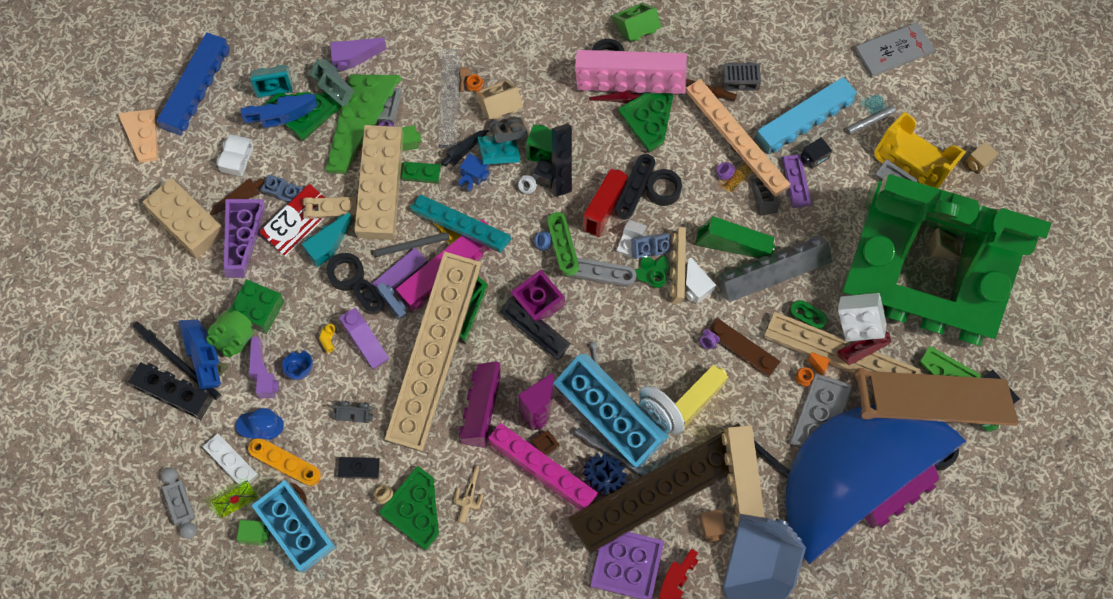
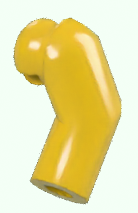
[319,323,335,353]

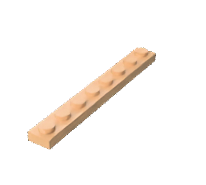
[686,79,791,197]

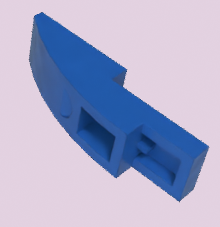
[241,94,317,128]
[179,319,221,389]

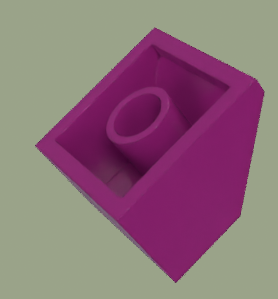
[511,269,565,321]

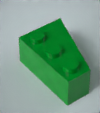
[459,276,488,344]

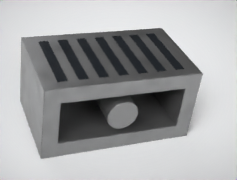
[722,62,761,91]

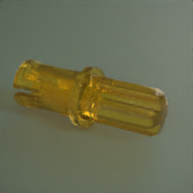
[724,162,752,192]

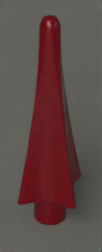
[589,90,639,104]

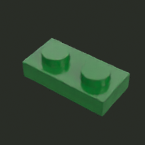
[402,161,441,184]

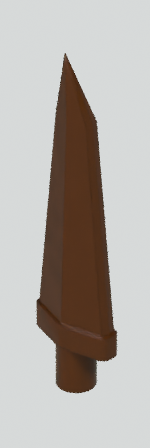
[210,178,264,216]

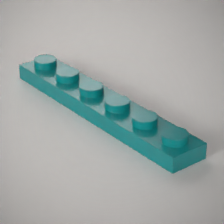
[409,194,511,253]

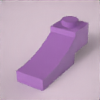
[249,337,279,398]

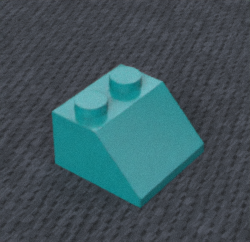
[250,65,293,98]

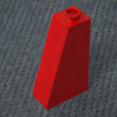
[582,168,628,237]

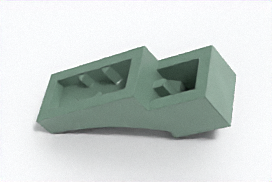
[310,59,355,106]

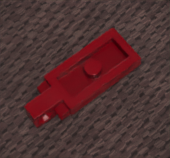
[837,331,892,365]

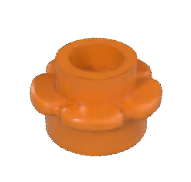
[466,74,483,91]
[795,367,814,386]

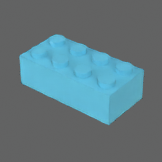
[251,480,337,573]

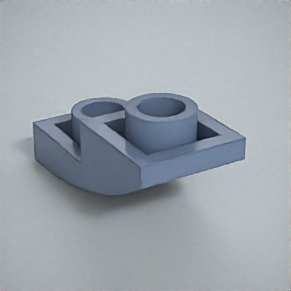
[261,174,304,203]
[631,233,670,259]

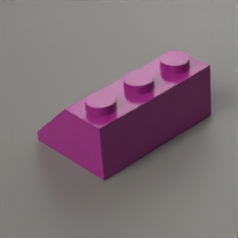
[518,373,554,431]

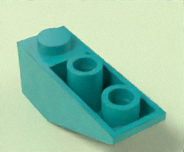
[302,212,352,268]

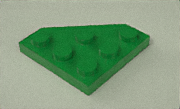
[264,92,342,141]
[618,92,673,153]
[379,466,439,551]

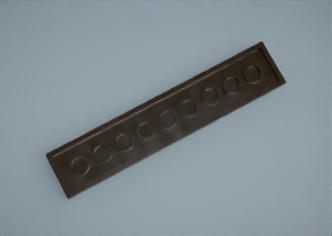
[568,423,760,554]

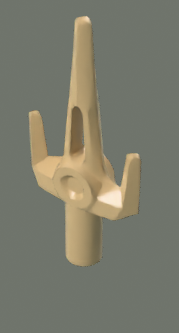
[453,465,483,524]

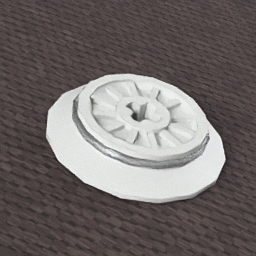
[639,385,685,435]

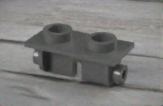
[332,401,375,423]

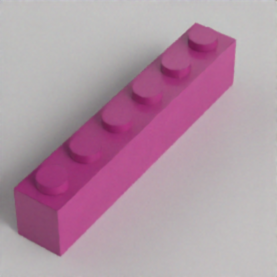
[396,219,492,311]
[488,422,598,511]

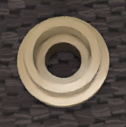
[373,485,393,504]

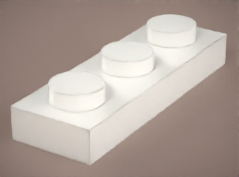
[203,433,259,490]

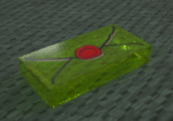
[211,480,258,519]

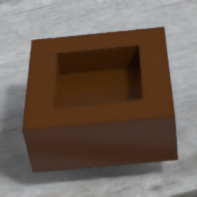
[532,430,560,456]

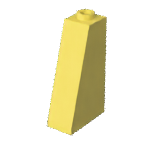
[675,364,728,431]

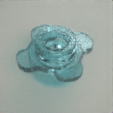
[865,95,887,114]

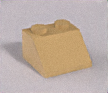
[475,79,523,120]

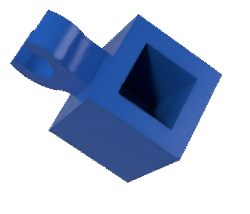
[459,153,490,192]

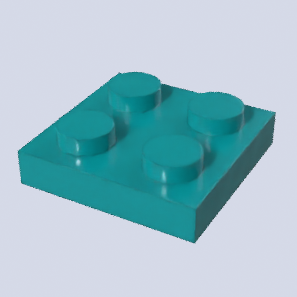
[477,136,520,164]

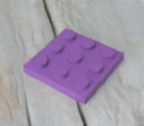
[590,532,664,599]

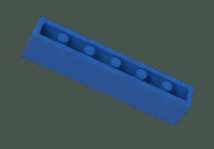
[157,32,230,136]

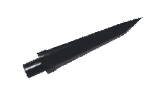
[440,130,489,167]

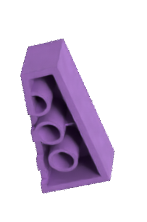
[224,199,265,278]

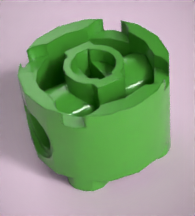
[206,310,254,357]

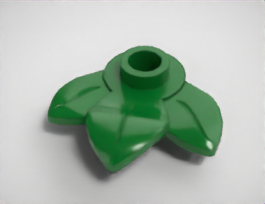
[635,256,670,288]

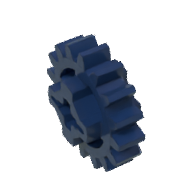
[582,453,627,496]

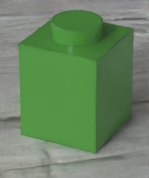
[402,125,422,151]
[237,520,270,546]

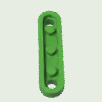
[547,212,579,276]

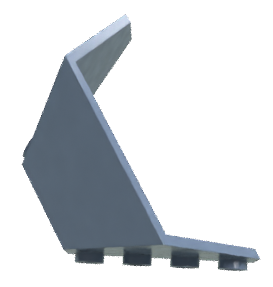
[722,514,806,599]

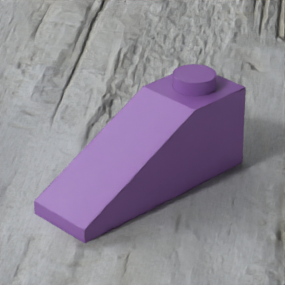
[330,38,386,71]
[339,307,389,370]

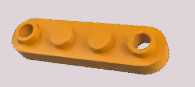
[248,439,321,486]

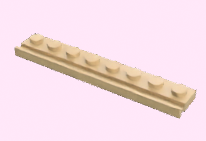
[764,311,921,381]

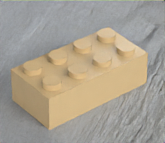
[143,178,225,259]

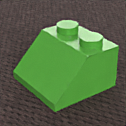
[611,2,662,42]

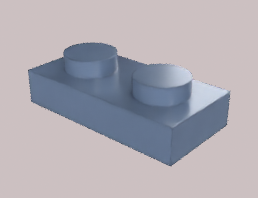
[375,282,406,320]

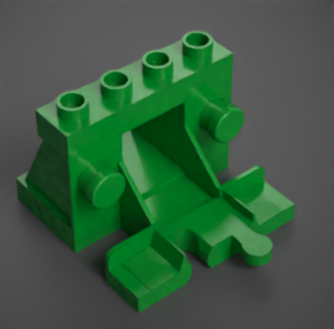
[840,174,1052,347]

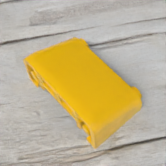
[874,111,966,189]

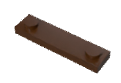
[708,318,781,378]

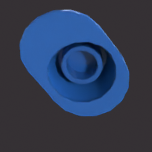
[236,408,284,439]

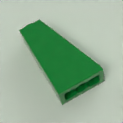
[695,216,775,259]

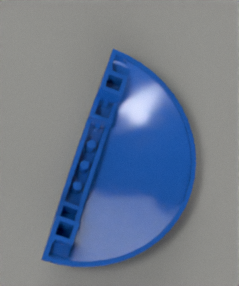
[785,405,967,564]

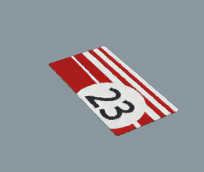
[260,184,325,256]

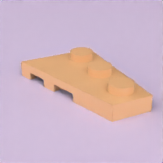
[118,109,158,162]

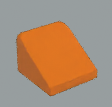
[807,352,830,375]

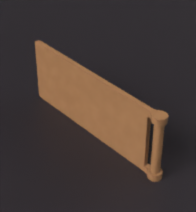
[854,368,1019,426]

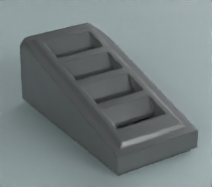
[751,178,779,215]

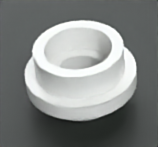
[518,175,537,194]

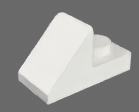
[616,220,647,259]

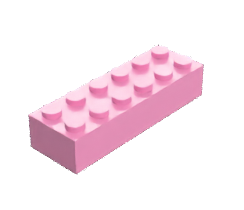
[575,50,687,94]

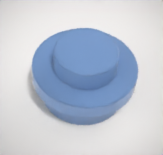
[534,231,552,250]

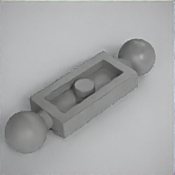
[161,467,197,539]

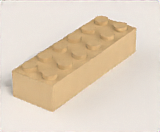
[355,125,404,240]

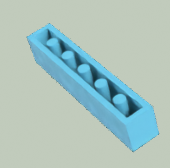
[755,77,857,154]

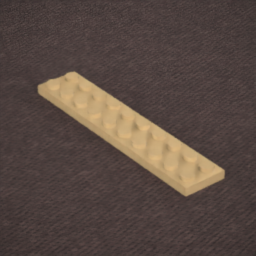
[385,251,482,451]

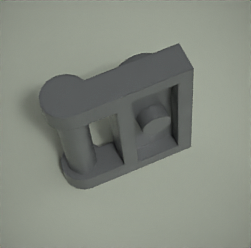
[489,116,528,143]

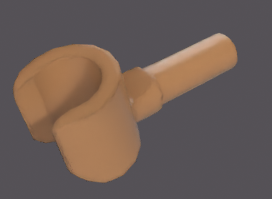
[459,67,470,92]

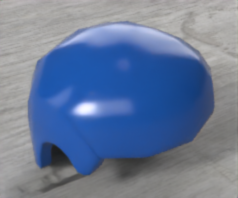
[282,350,313,380]

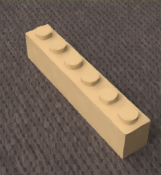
[722,425,765,527]

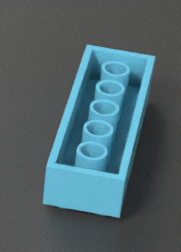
[554,353,669,468]

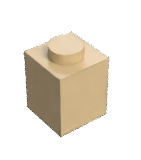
[966,141,999,174]

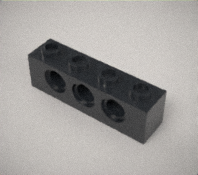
[128,362,213,420]

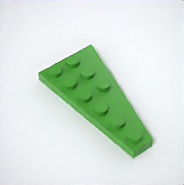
[326,74,402,174]

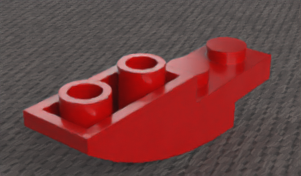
[658,548,699,599]

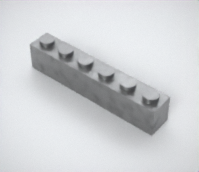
[717,237,832,302]

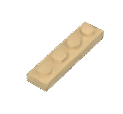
[669,227,686,304]

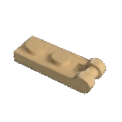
[303,197,357,219]

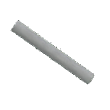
[846,106,896,135]

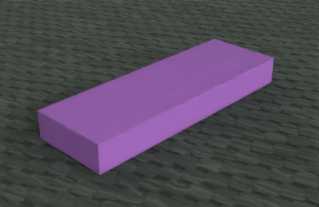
[782,154,811,208]
[372,248,428,291]

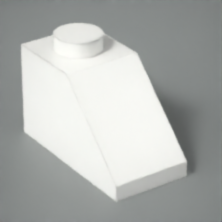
[685,258,716,305]

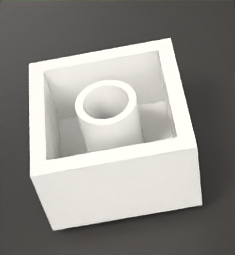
[838,293,887,341]

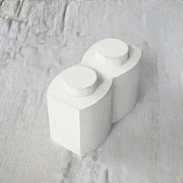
[216,134,254,177]

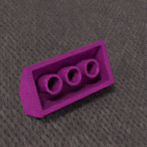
[459,361,501,448]
[865,465,939,529]

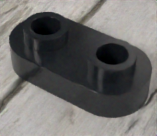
[353,279,384,314]

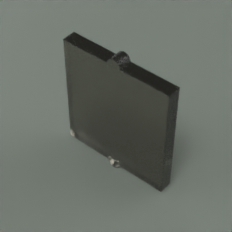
[599,359,638,393]

